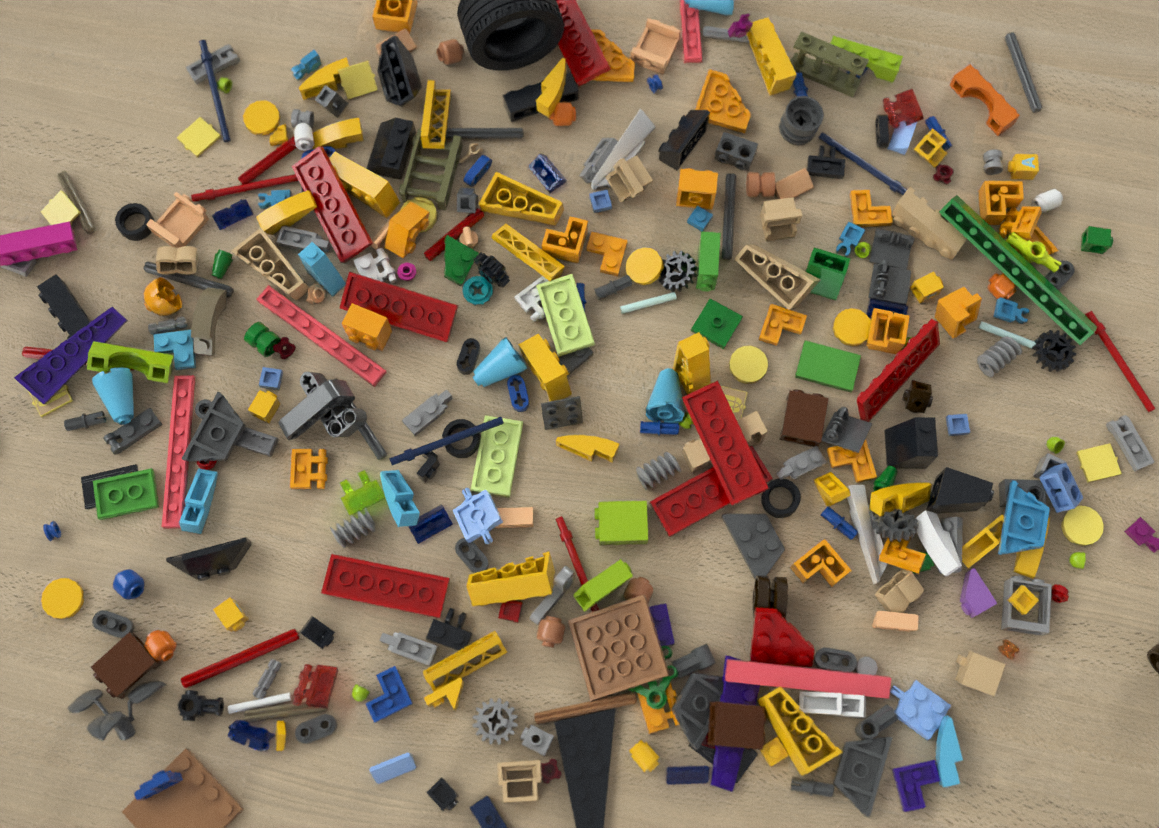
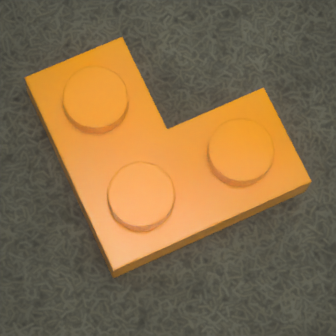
[850,190,892,227]
[587,231,628,276]
[759,304,807,346]
[827,440,877,483]
[879,537,926,574]

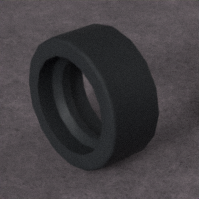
[115,203,154,241]
[442,419,480,458]
[761,478,801,518]

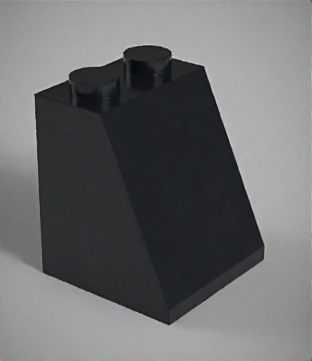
[884,417,938,469]
[926,467,994,514]

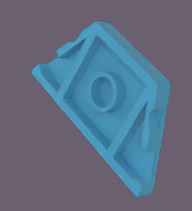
[998,480,1050,555]

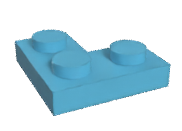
[154,330,196,370]

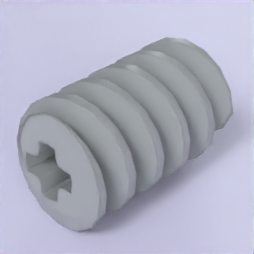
[977,336,1022,377]
[636,452,682,490]
[330,507,375,548]

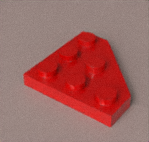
[750,608,814,667]

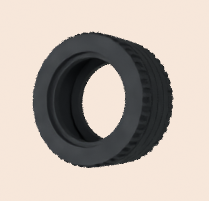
[457,0,564,71]

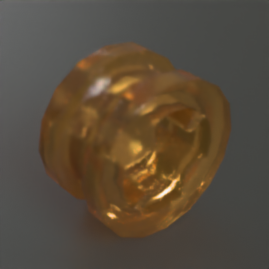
[998,639,1020,660]

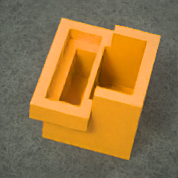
[935,287,982,339]
[866,308,910,354]

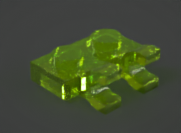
[340,470,385,516]

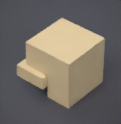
[606,155,653,203]
[760,197,802,241]
[955,650,1006,696]
[498,760,542,803]

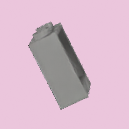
[1001,576,1052,636]

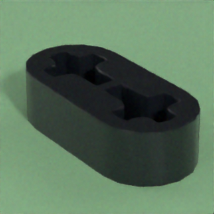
[875,115,889,148]
[456,338,481,375]

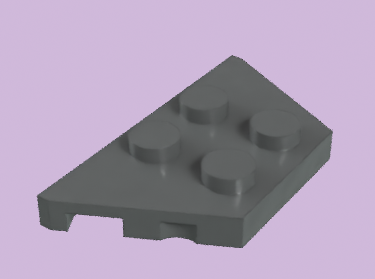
[181,392,246,462]
[721,514,785,579]
[671,673,724,750]
[833,737,892,818]

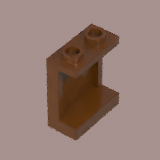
[779,389,829,447]
[91,632,162,699]
[708,702,767,750]

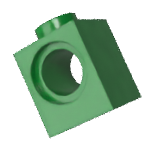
[1081,226,1113,254]

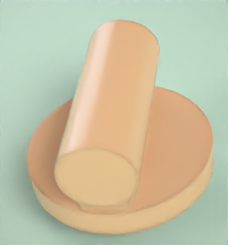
[459,227,478,248]
[306,283,326,304]

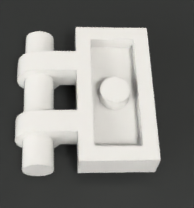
[353,248,397,283]
[514,276,549,323]

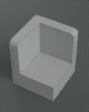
[1033,453,1066,479]

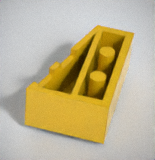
[518,334,572,402]

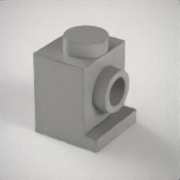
[520,725,554,756]

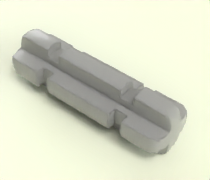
[148,316,187,335]
[252,659,281,699]

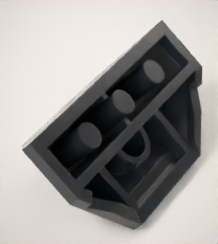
[378,35,422,106]
[166,537,252,581]

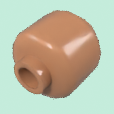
[436,39,465,65]
[624,577,653,603]
[537,616,565,648]

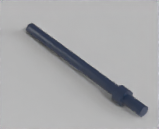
[199,40,231,143]
[819,132,907,195]
[389,417,504,466]

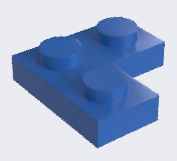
[365,666,413,723]
[134,770,183,800]

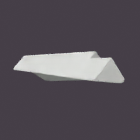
[591,109,655,190]
[847,485,887,585]

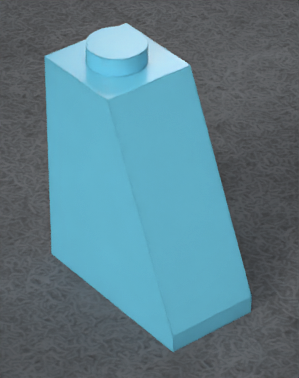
[298,242,346,297]

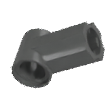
[671,644,716,678]
[855,704,898,740]

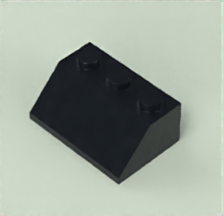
[658,110,710,171]
[366,117,416,180]

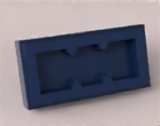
[470,795,508,828]

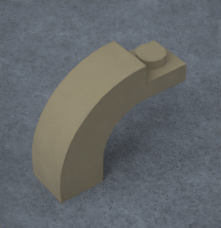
[191,288,226,356]

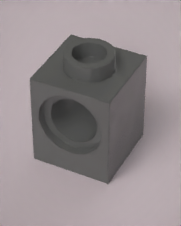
[315,85,348,118]

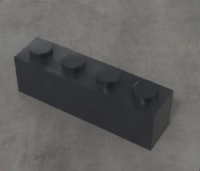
[503,72,579,122]
[37,274,91,339]

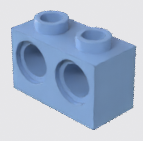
[1039,463,1083,513]

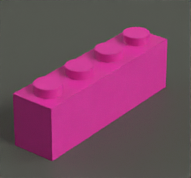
[0,221,77,266]

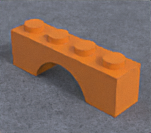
[949,64,1020,136]

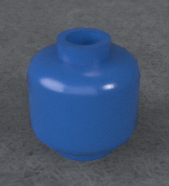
[113,569,145,600]

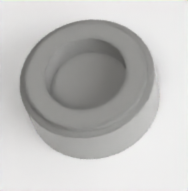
[855,657,877,675]

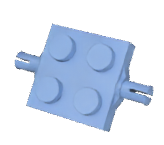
[453,488,503,544]
[890,680,951,740]

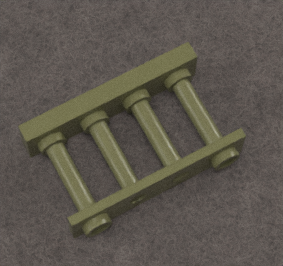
[790,31,869,97]
[399,129,463,210]

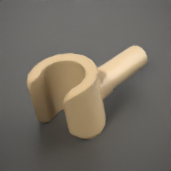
[459,143,483,164]

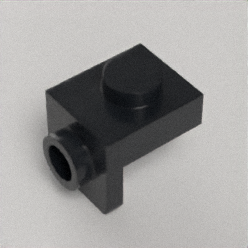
[417,451,440,483]
[299,616,335,649]
[426,777,459,812]

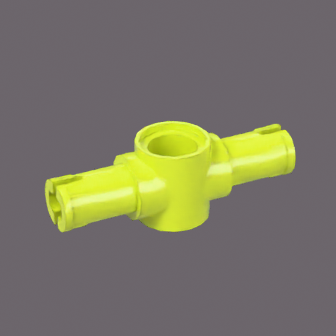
[1006,232,1061,273]

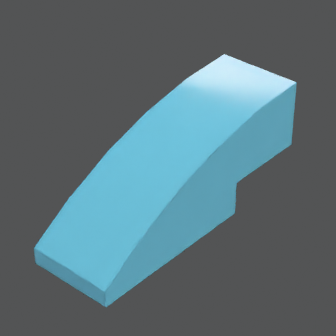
[179,468,218,534]
[380,470,420,527]
[936,716,963,787]

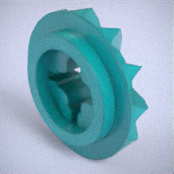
[462,276,493,305]

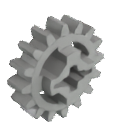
[473,698,518,745]

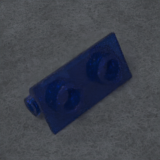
[212,199,254,230]
[228,720,275,752]

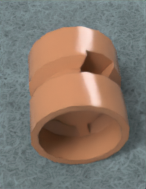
[746,172,775,197]

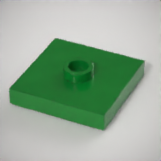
[691,298,743,349]

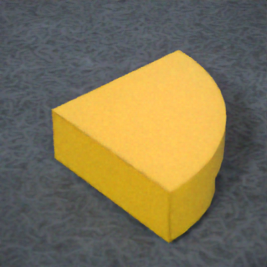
[269,124,289,146]
[276,720,286,751]

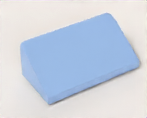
[888,117,918,155]
[369,752,416,784]

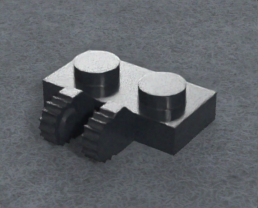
[807,145,846,179]
[426,608,472,651]

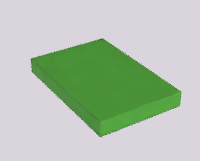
[795,340,861,392]
[93,468,159,520]

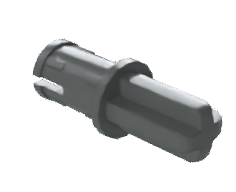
[594,275,632,300]
[64,411,106,431]
[791,777,834,797]

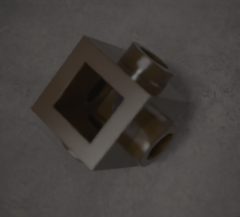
[902,380,933,414]

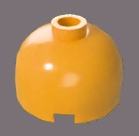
[144,277,182,316]

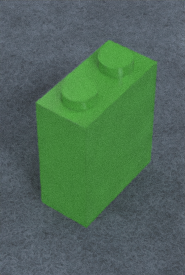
[696,231,721,291]

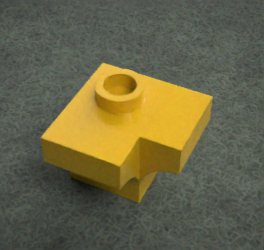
[914,128,948,168]

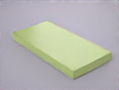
[536,274,595,357]
[471,415,524,498]

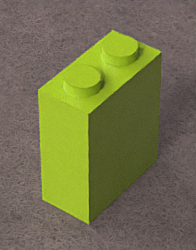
[595,501,648,545]
[573,559,633,612]

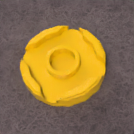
[243,100,280,135]
[626,247,664,285]
[833,308,871,346]
[41,578,84,619]

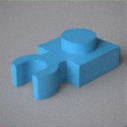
[291,50,322,80]
[258,190,291,209]
[836,222,865,257]
[993,297,1030,324]

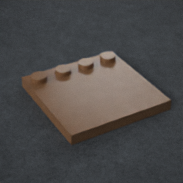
[568,595,670,701]
[122,748,244,828]

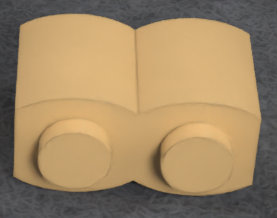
[156,246,198,275]
[875,569,924,613]

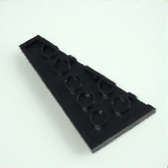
[554,708,615,828]

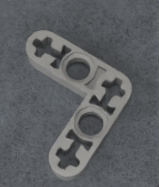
[529,566,575,625]

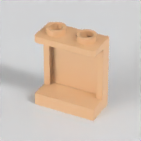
[631,18,681,74]
[146,192,209,248]

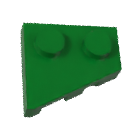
[444,235,478,286]

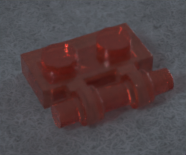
[883,89,924,129]
[293,664,338,709]

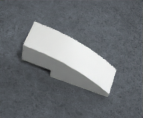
[915,510,962,576]
[799,691,866,718]

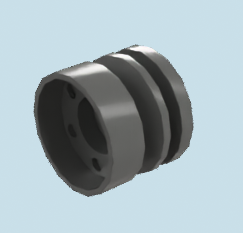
[779,96,824,145]

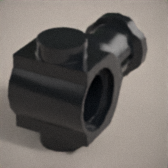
[178,690,224,721]

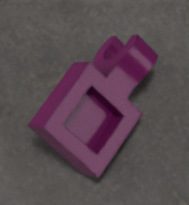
[727,14,753,38]
[1124,517,1159,553]

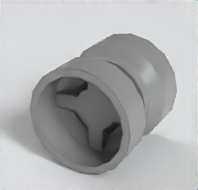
[291,109,314,128]
[983,150,1003,175]

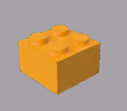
[372,0,417,34]
[676,168,718,210]
[342,303,392,351]

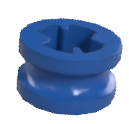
[647,74,663,93]
[43,521,61,541]

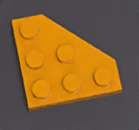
[591,29,635,82]
[695,69,751,133]

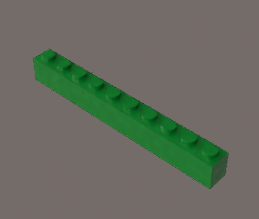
[939,195,1097,345]

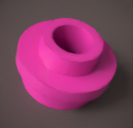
[397,263,416,281]

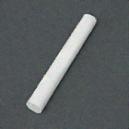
[228,693,292,714]

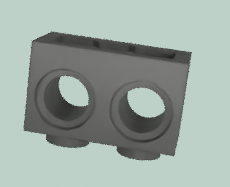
[714,132,758,171]
[999,479,1046,507]

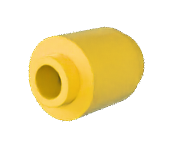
[629,740,660,772]

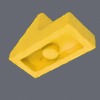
[813,472,851,507]
[424,677,464,711]

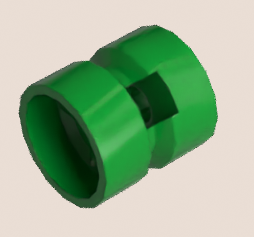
[244,322,281,357]

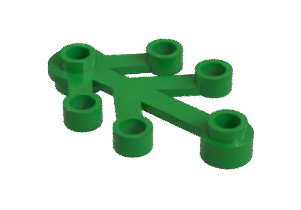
[628,646,678,709]

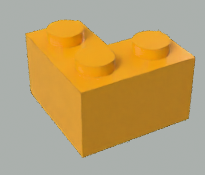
[978,181,1024,225]
[385,202,430,258]
[541,216,588,263]
[790,539,852,587]

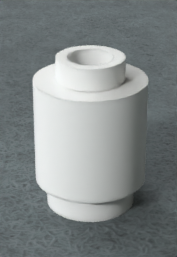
[294,123,314,151]
[1032,189,1063,213]

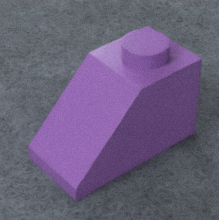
[960,568,997,618]

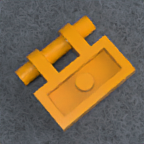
[999,206,1042,238]
[290,449,328,489]
[637,683,680,734]

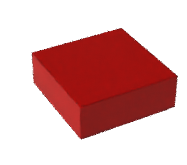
[498,600,523,623]

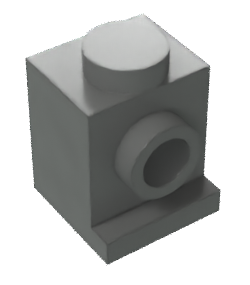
[457,188,478,213]

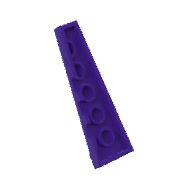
[14,307,128,404]
[711,656,761,792]

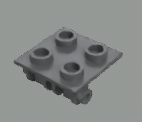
[869,228,915,270]
[868,260,911,305]
[541,396,583,430]
[821,407,872,453]

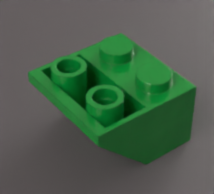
[805,247,850,301]

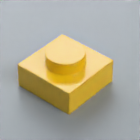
[1008,585,1039,615]
[760,737,789,767]

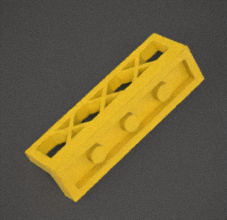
[421,80,451,149]
[491,224,565,281]
[422,630,507,692]

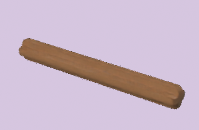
[534,692,636,724]

